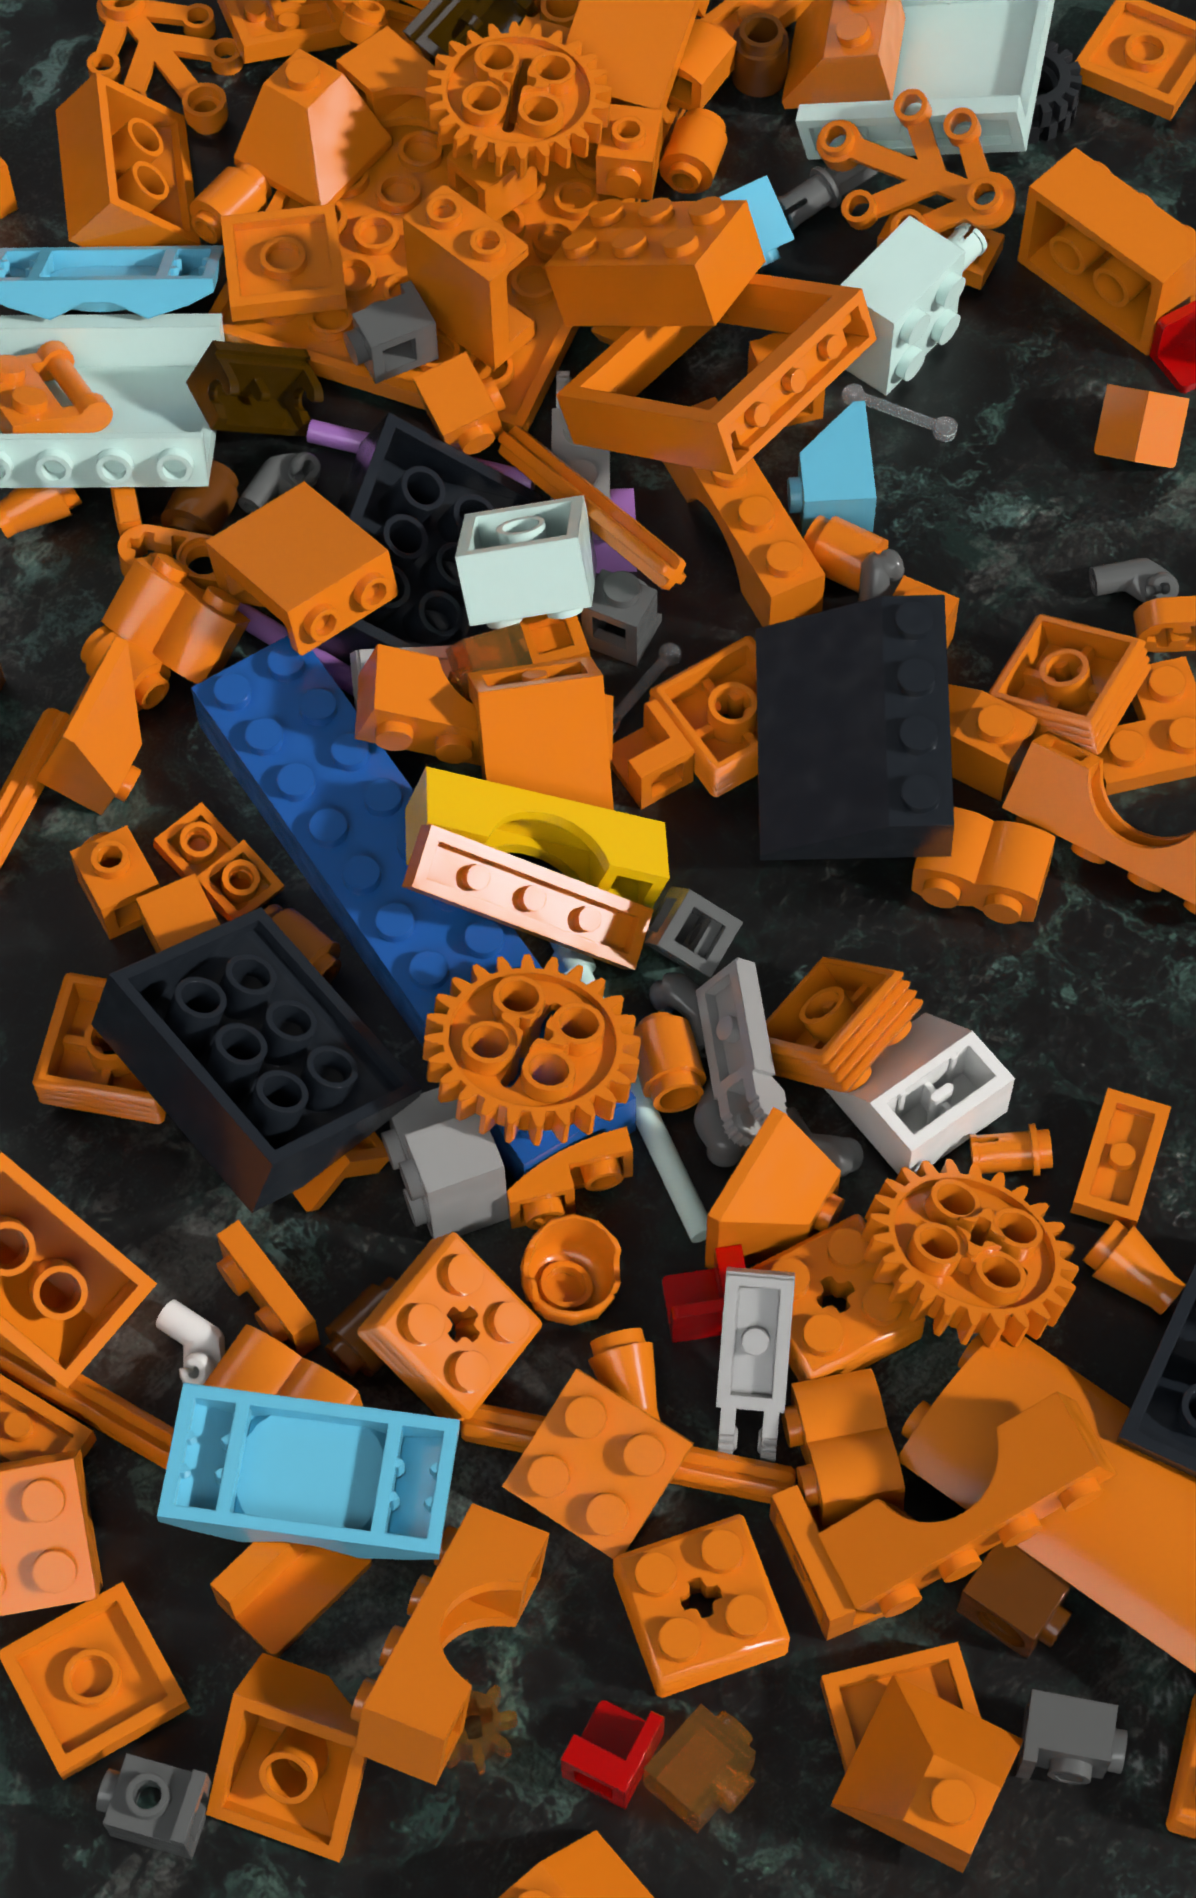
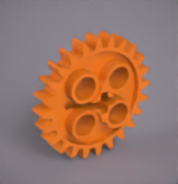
[425,21,612,178]
[422,954,641,1146]
[861,1159,1079,1349]

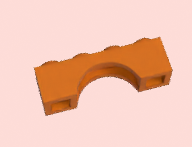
[336,26,538,221]
[662,397,825,627]
[355,644,614,766]
[1002,731,1196,915]
[818,1391,1117,1618]
[350,1503,550,1785]

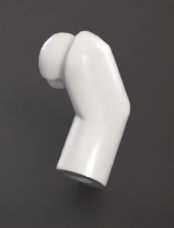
[156,1299,226,1385]

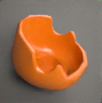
[520,1213,621,1326]

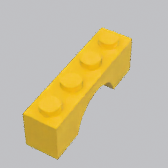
[405,766,670,908]

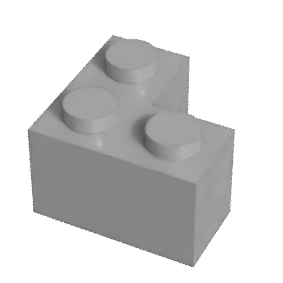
[381,1087,509,1239]

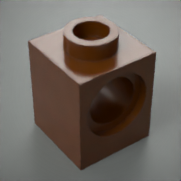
[957,1542,1073,1659]

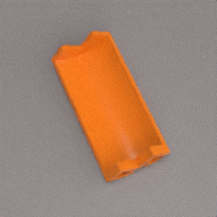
[898,1334,1196,1673]

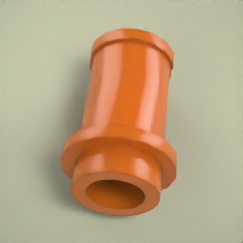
[969,1123,1053,1176]

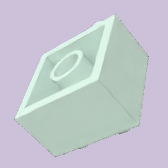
[840,215,987,396]
[455,495,597,629]

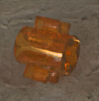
[446,1679,518,1775]

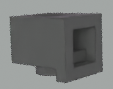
[343,280,439,384]
[581,569,662,667]
[644,886,743,978]
[1015,1689,1128,1785]
[96,1753,212,1860]

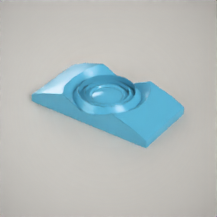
[0,245,225,320]
[157,1383,460,1560]

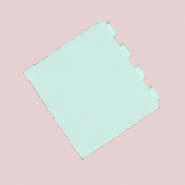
[795,0,1055,160]
[0,313,225,488]

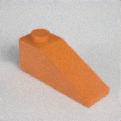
[948,684,1038,802]

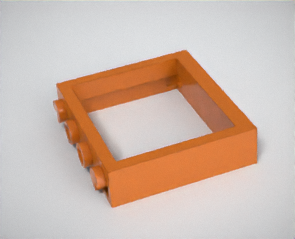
[556,274,877,475]

